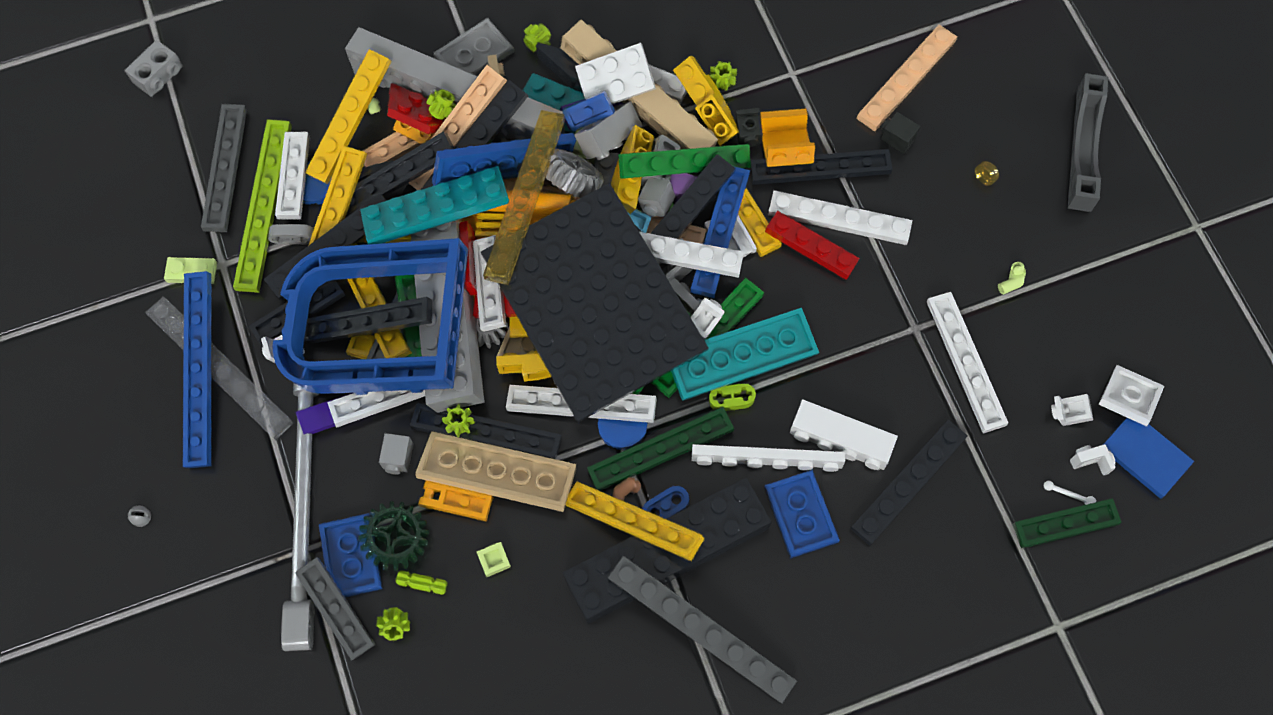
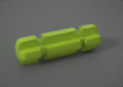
[396,570,447,595]

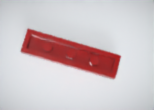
[765,211,860,280]

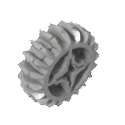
[541,149,604,198]

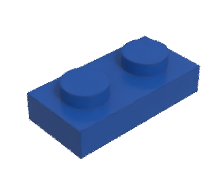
[562,91,615,132]

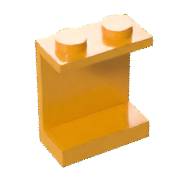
[760,109,815,167]

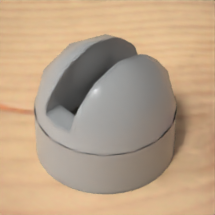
[128,505,151,527]

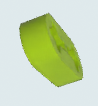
[709,384,756,411]

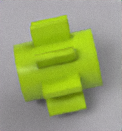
[523,24,551,52]
[710,61,737,91]
[426,89,456,119]
[442,404,475,437]
[377,607,410,641]

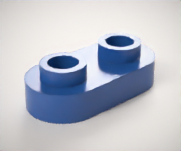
[642,486,689,519]

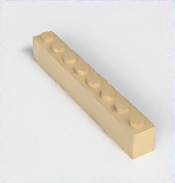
[561,20,718,149]

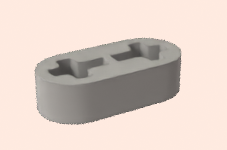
[268,224,314,244]

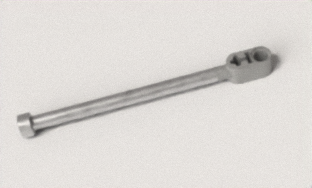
[281,383,318,651]

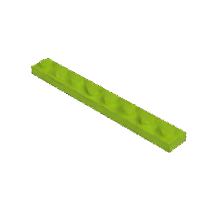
[233,120,292,293]

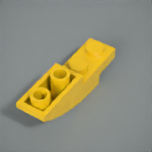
[673,56,739,146]
[611,125,654,214]
[496,351,551,382]

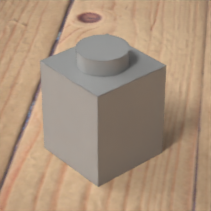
[638,178,675,217]
[379,433,414,474]

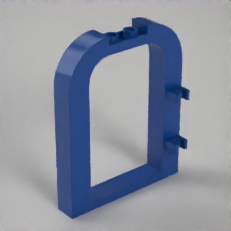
[273,238,468,395]

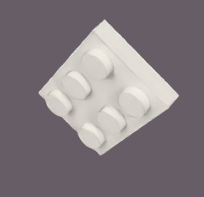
[575,43,656,104]

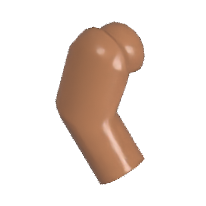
[612,477,641,501]

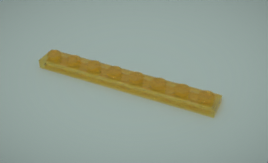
[483,110,565,285]

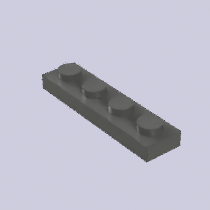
[295,557,376,660]

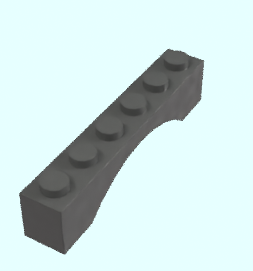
[1067,73,1109,212]

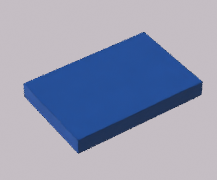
[1103,418,1194,499]
[764,470,840,558]
[319,513,383,597]

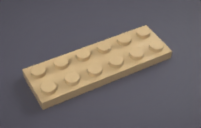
[416,431,576,512]

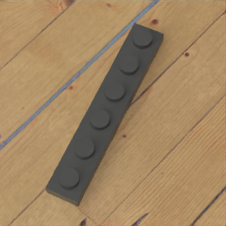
[201,104,247,232]

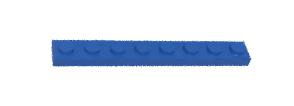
[183,271,211,468]

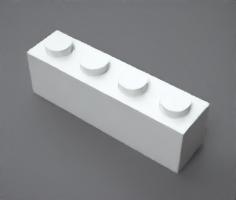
[790,399,898,470]

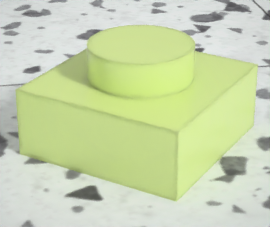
[477,542,511,577]

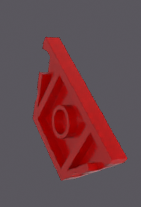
[387,83,446,134]

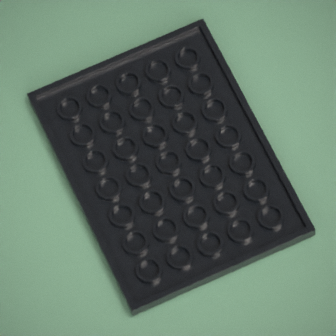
[481,183,709,423]

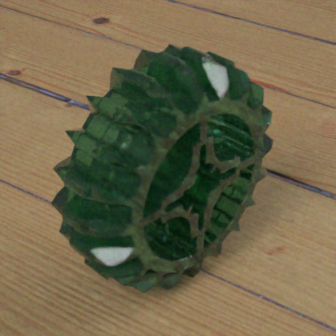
[358,501,429,571]

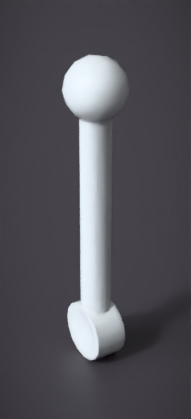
[1044,481,1096,505]

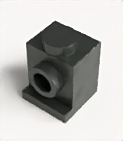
[735,108,763,147]

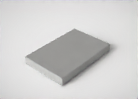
[433,18,514,76]

